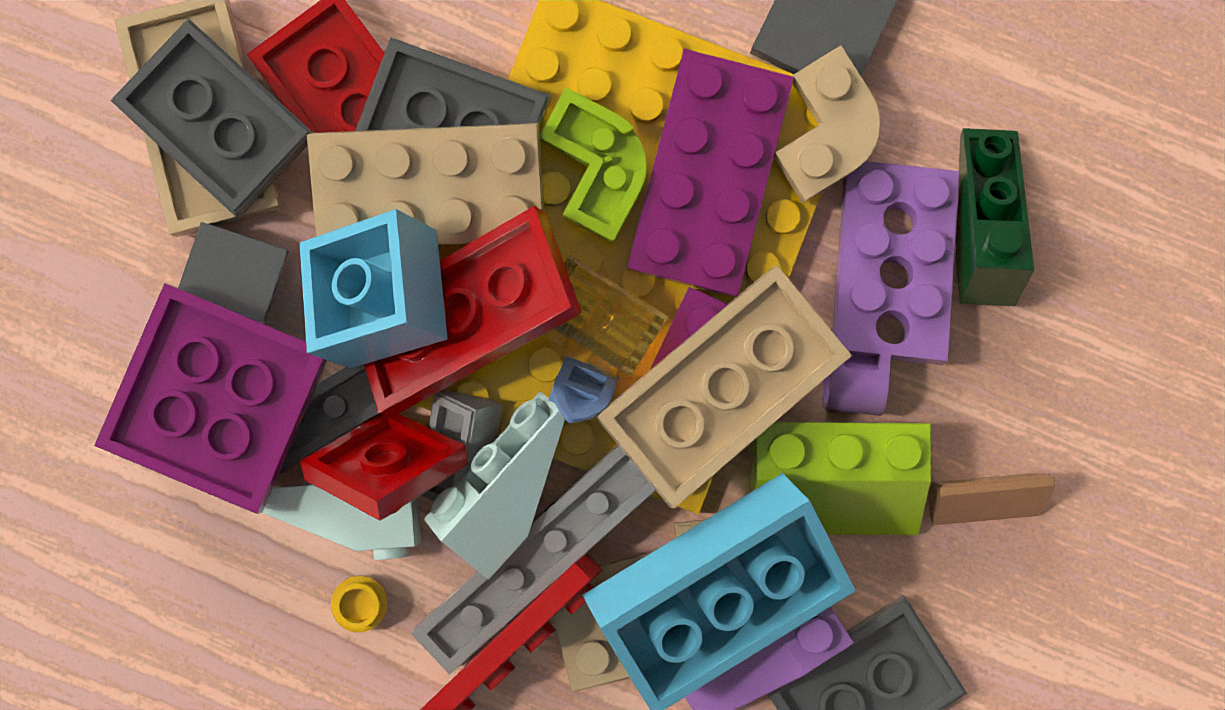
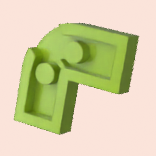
[540,87,647,244]

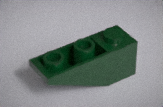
[956,128,1034,306]

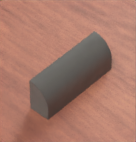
[178,222,289,324]

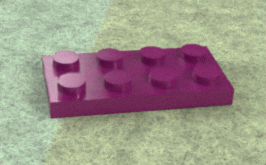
[627,49,794,298]

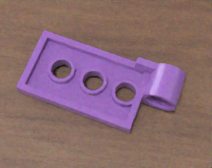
[822,161,959,416]

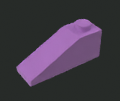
[685,607,854,710]

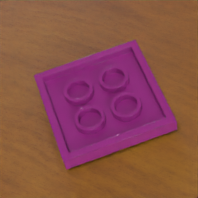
[94,283,327,514]

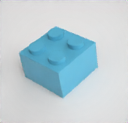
[299,209,447,368]

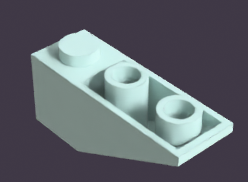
[424,391,565,580]

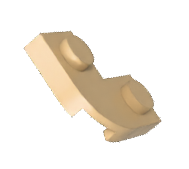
[773,45,880,204]

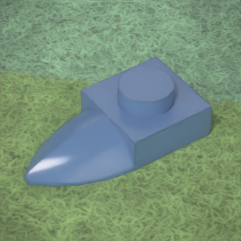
[548,356,620,423]

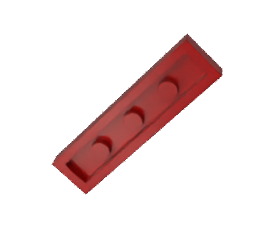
[420,553,603,710]

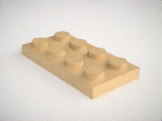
[114,0,283,237]
[307,123,544,245]
[595,265,852,509]

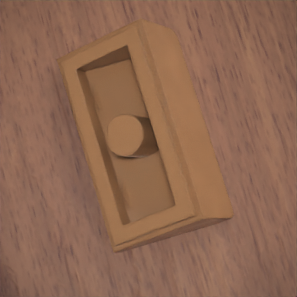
[928,473,1055,525]

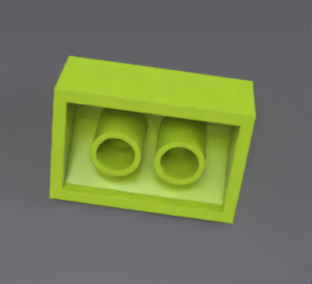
[750,422,931,535]

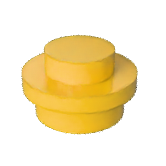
[331,575,388,633]

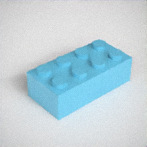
[582,473,856,710]

